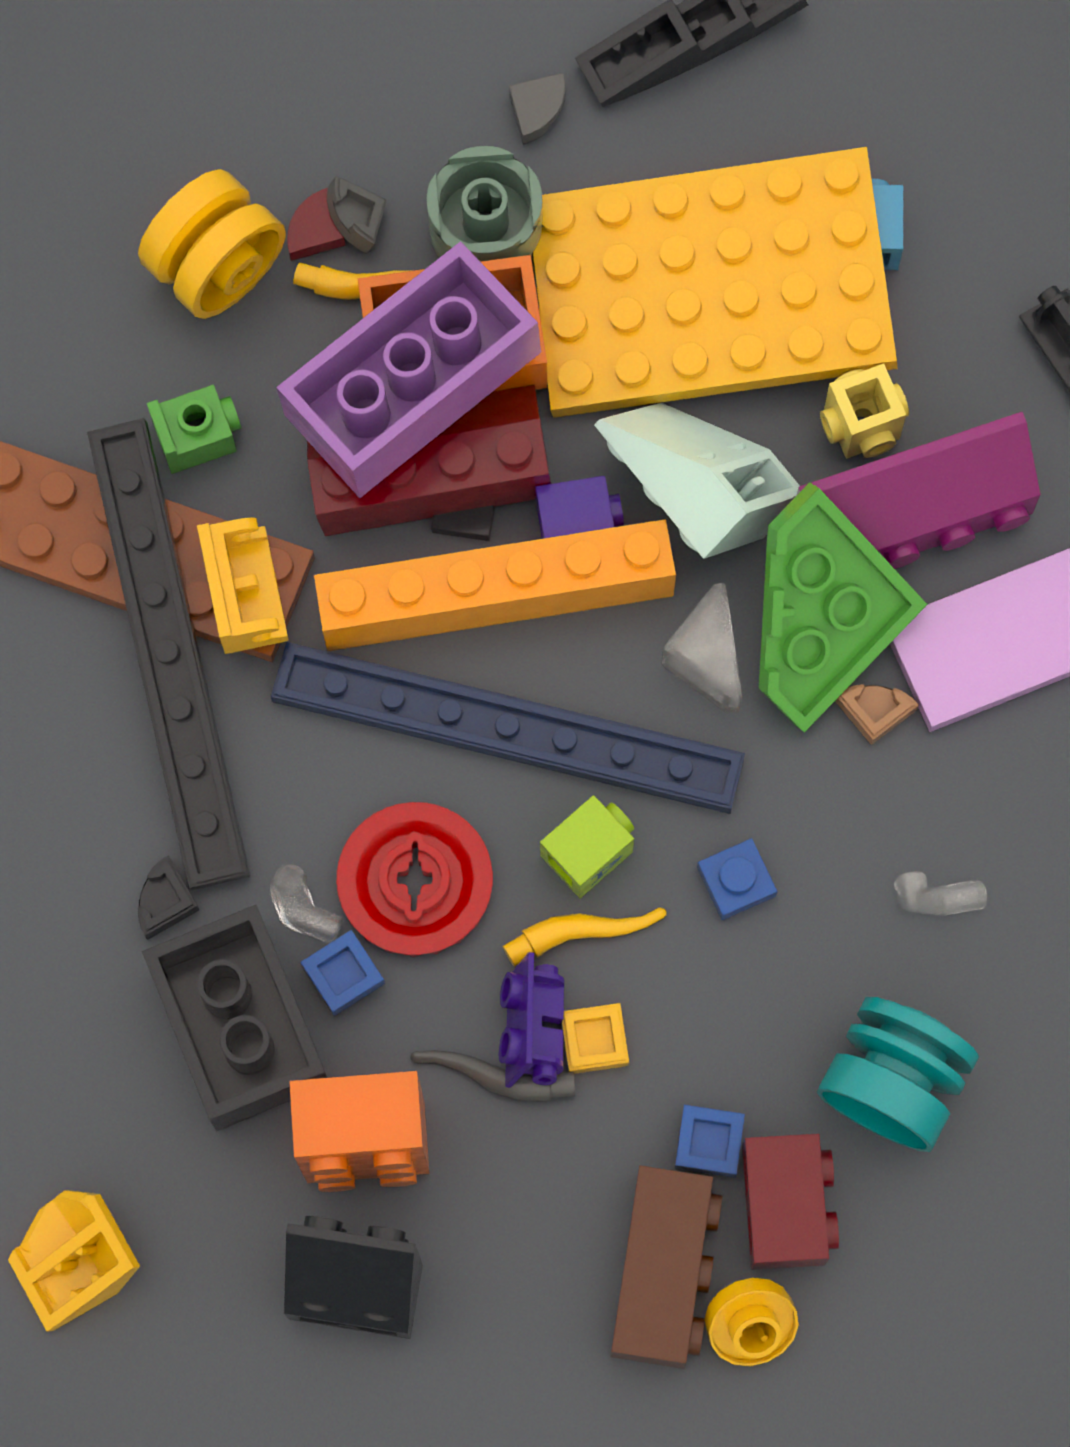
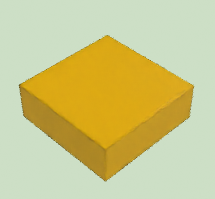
[561,1003,629,1074]

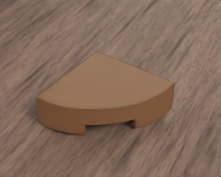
[835,684,919,745]

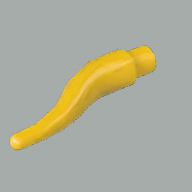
[293,262,413,300]
[502,907,667,967]

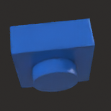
[697,838,778,920]
[300,930,385,1016]
[675,1105,745,1178]

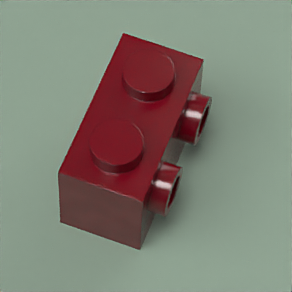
[742,1134,839,1270]

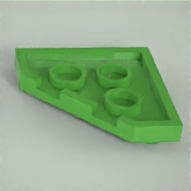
[759,482,928,733]

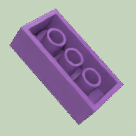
[276,241,541,498]

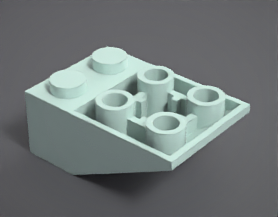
[594,403,800,559]

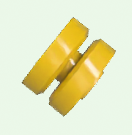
[138,169,286,319]

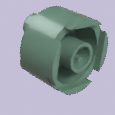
[427,146,543,262]

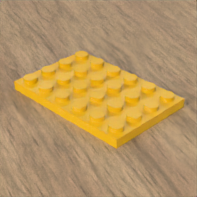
[531,147,898,418]

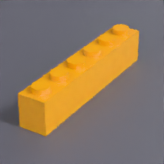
[314,519,676,651]

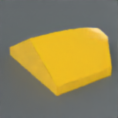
[8,1190,140,1332]

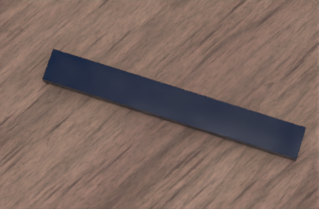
[271,642,745,814]

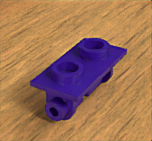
[498,952,564,1088]

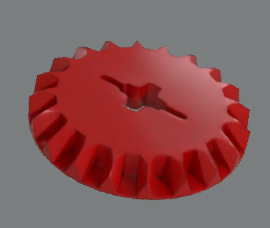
[336,802,493,958]

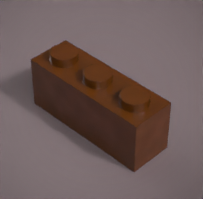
[611,1165,723,1369]

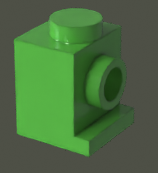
[146,384,242,474]

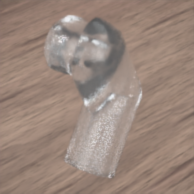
[270,864,343,943]
[894,871,987,916]

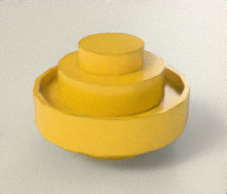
[704,1278,799,1366]

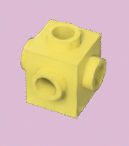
[820,363,909,459]

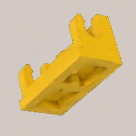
[197,518,289,654]

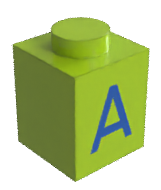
[540,795,634,899]

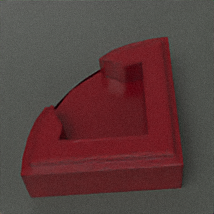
[287,187,345,261]

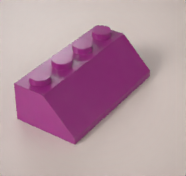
[797,412,1041,569]

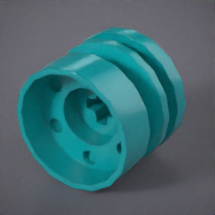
[816,997,980,1152]

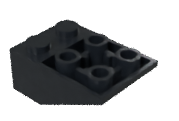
[284,1216,423,1339]

